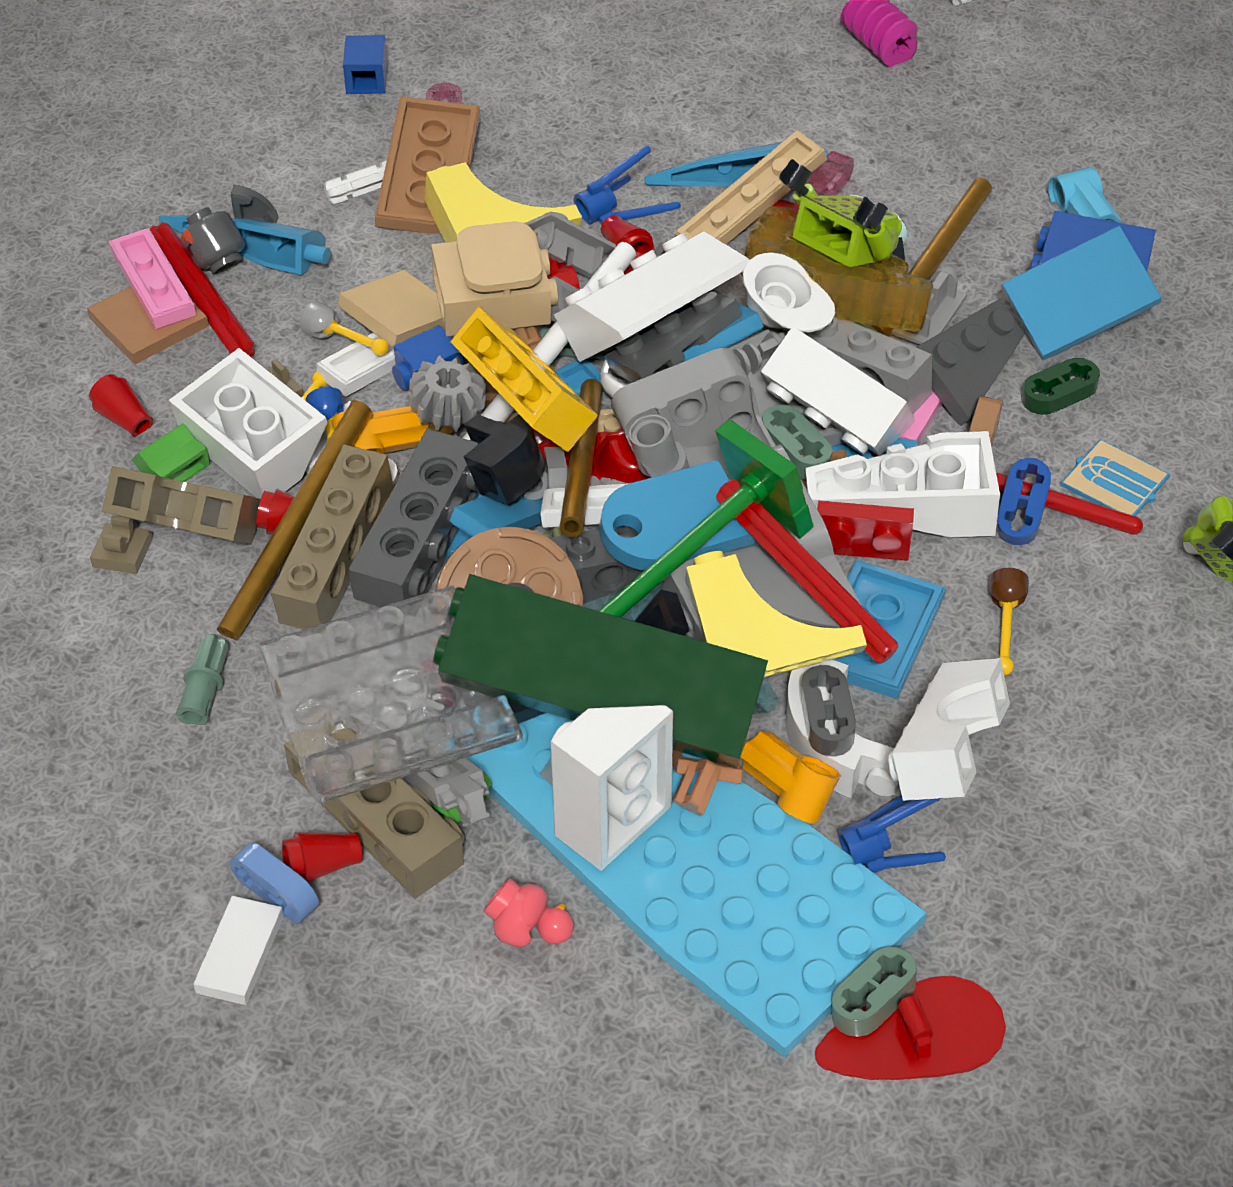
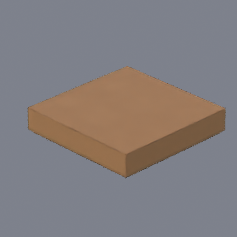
[87,286,209,365]

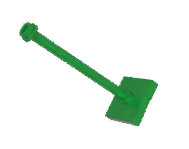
[598,419,814,618]

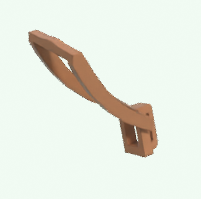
[672,750,743,816]

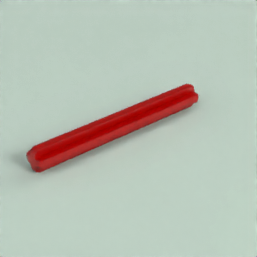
[150,222,255,357]
[716,479,899,664]

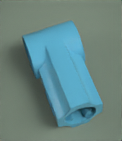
[1048,167,1121,223]

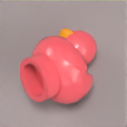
[483,877,574,947]

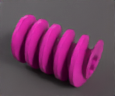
[840,0,918,67]

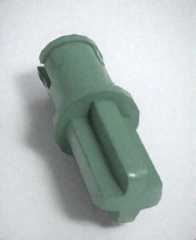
[176,634,229,725]

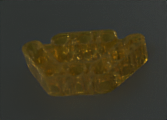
[741,207,934,331]

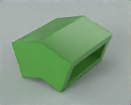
[131,423,210,482]

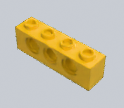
[450,306,598,452]

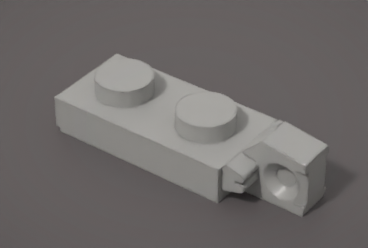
[397,740,490,824]

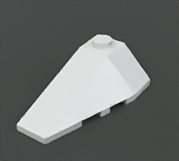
[805,431,1000,537]

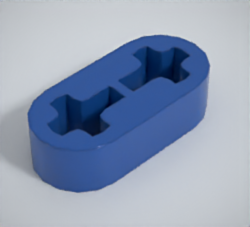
[996,458,1051,545]

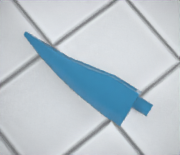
[644,142,829,187]
[159,215,331,275]

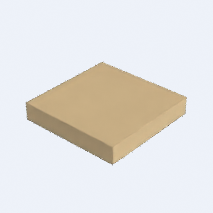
[338,270,444,348]

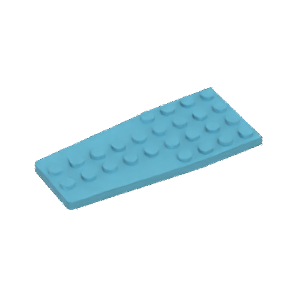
[463,713,927,1058]

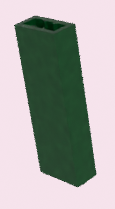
[433,574,768,768]

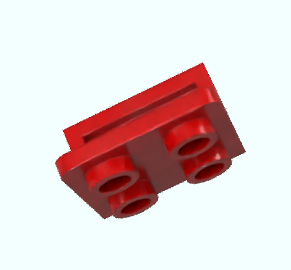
[817,500,914,561]

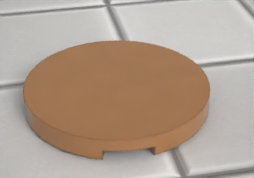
[435,527,583,636]

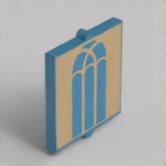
[1061,439,1170,516]

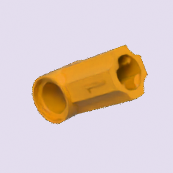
[332,406,429,454]
[741,731,841,824]

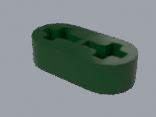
[1022,358,1100,415]

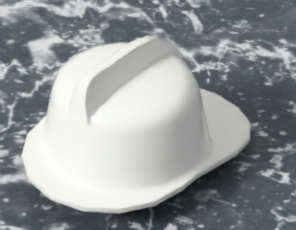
[743,252,835,332]

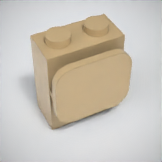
[431,221,558,337]

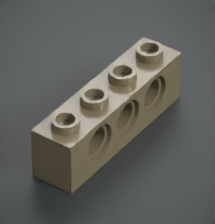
[271,444,393,635]
[284,712,464,899]

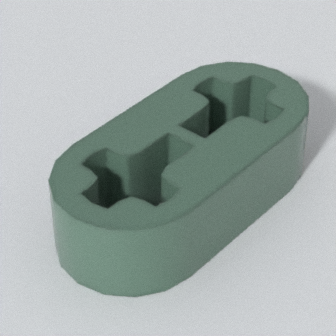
[762,405,832,480]
[832,946,917,1037]

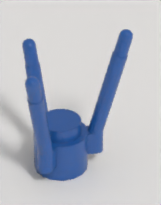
[573,146,681,225]
[838,795,946,873]

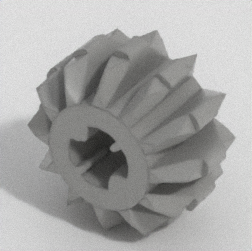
[409,355,486,432]

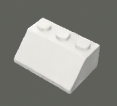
[761,326,915,456]
[169,348,327,499]
[551,705,673,871]

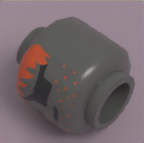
[181,207,245,274]

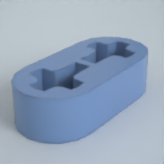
[229,842,319,924]

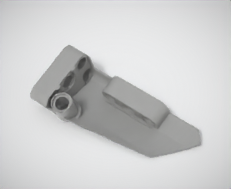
[611,348,861,628]

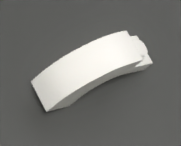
[786,660,902,798]

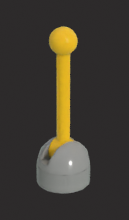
[300,301,389,356]

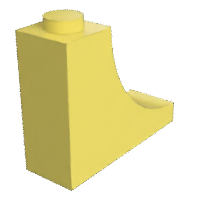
[424,162,582,243]
[686,551,867,678]

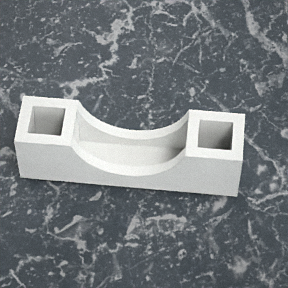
[889,658,1010,800]

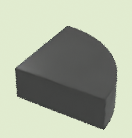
[231,185,279,223]

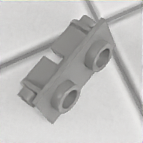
[524,211,616,278]
[892,267,967,345]

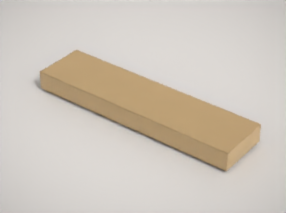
[674,130,827,244]

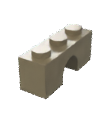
[102,466,261,545]

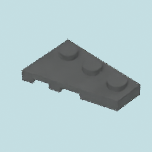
[604,292,742,382]
[916,299,1025,426]

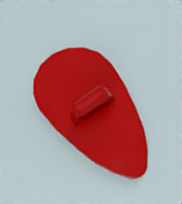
[815,976,1006,1080]

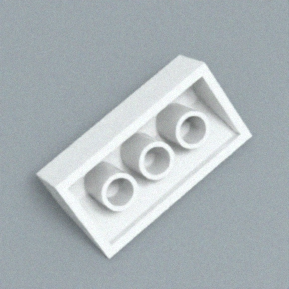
[554,232,749,362]

